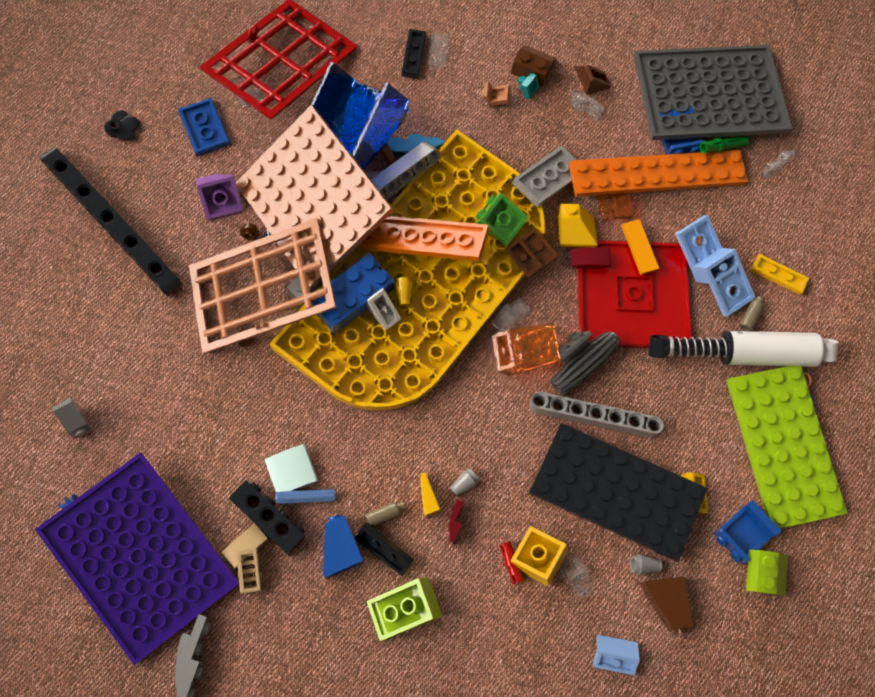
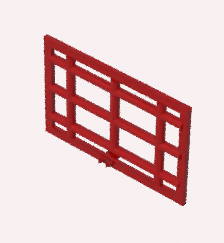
[200,0,357,120]

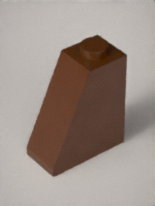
[640,576,694,634]

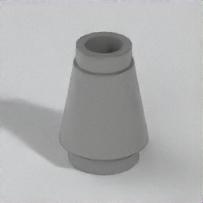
[450,468,480,497]
[630,554,662,575]

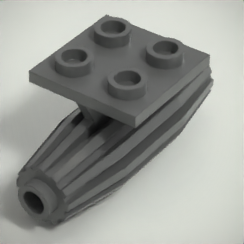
[550,331,619,395]

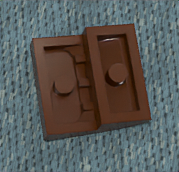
[505,228,559,278]

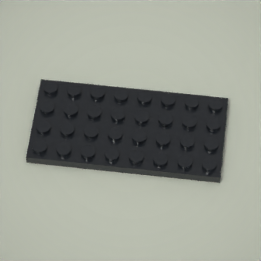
[529,423,708,562]

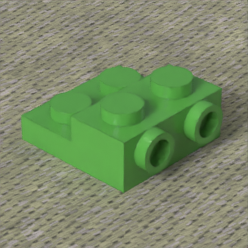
[475,193,529,246]

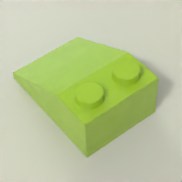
[366,577,443,641]

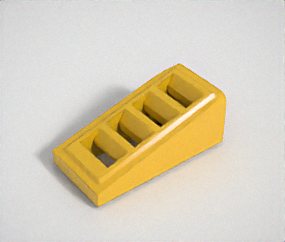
[420,472,440,518]

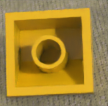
[511,526,568,587]

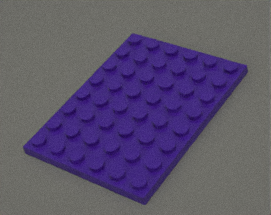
[35,452,239,665]

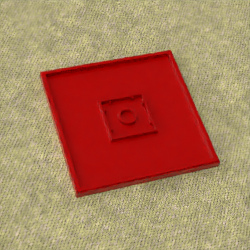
[577,240,692,348]

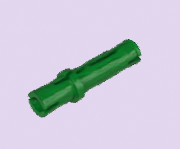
[700,136,749,153]

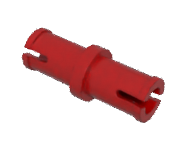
[499,541,525,585]

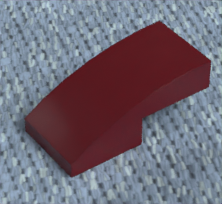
[570,247,611,269]
[448,499,464,545]

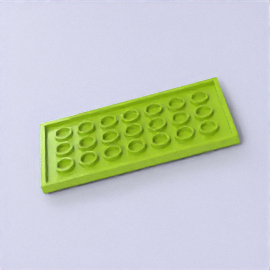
[726,366,848,529]

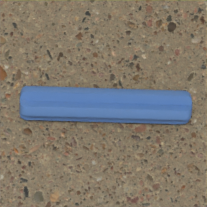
[275,489,336,504]

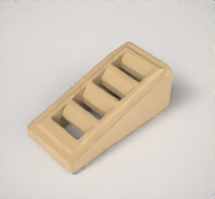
[236,549,261,594]

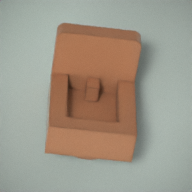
[482,82,511,106]

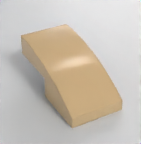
[221,523,268,569]

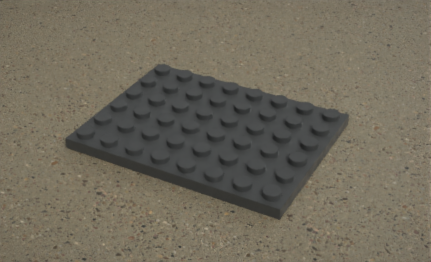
[634,45,793,140]

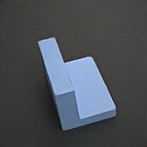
[593,635,640,675]

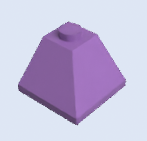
[196,174,243,220]

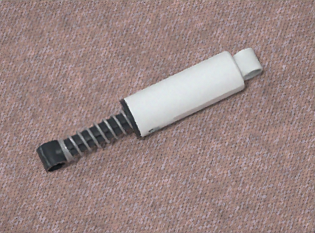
[648,331,839,367]

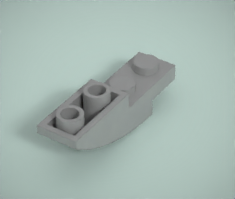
[175,614,211,697]

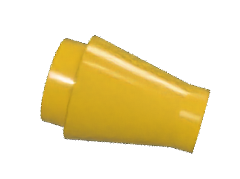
[394,277,413,306]

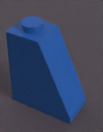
[323,514,364,579]

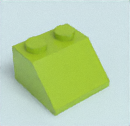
[746,550,788,596]

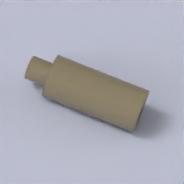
[739,296,764,331]
[365,502,406,527]

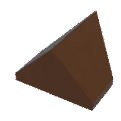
[574,65,611,95]

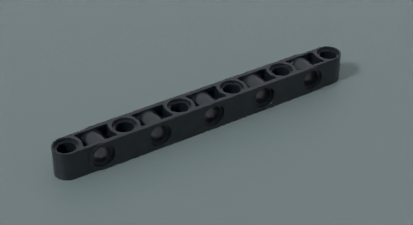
[39,146,183,297]

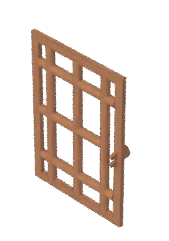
[189,218,337,354]

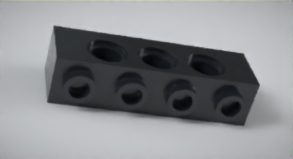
[229,480,306,556]

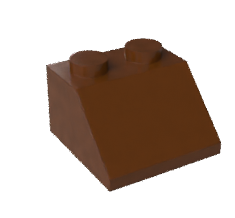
[511,45,556,87]

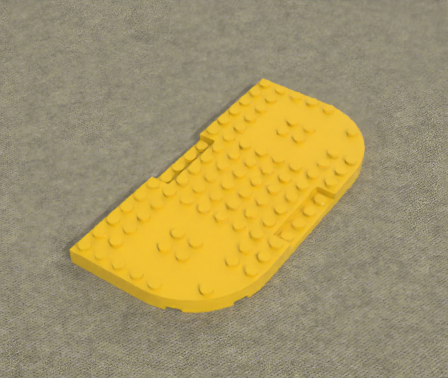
[269,129,545,411]

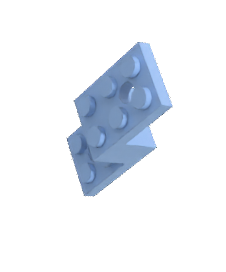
[675,215,756,316]

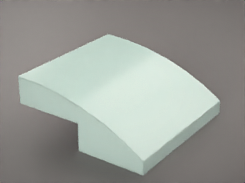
[264,444,318,492]

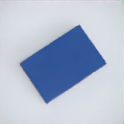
[177,98,231,157]

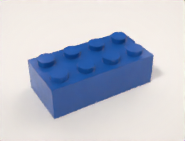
[312,253,394,335]

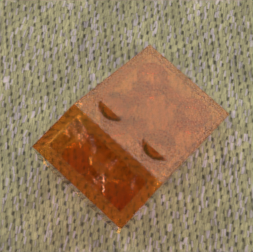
[492,323,560,376]

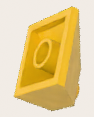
[558,204,597,247]

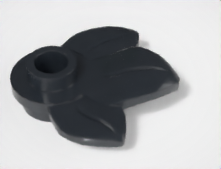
[104,110,141,141]

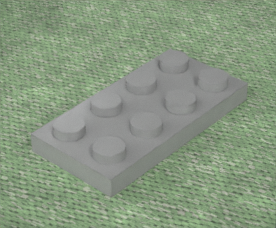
[512,146,576,208]

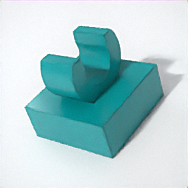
[518,73,539,99]

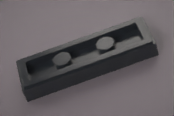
[401,29,426,79]
[354,522,414,576]

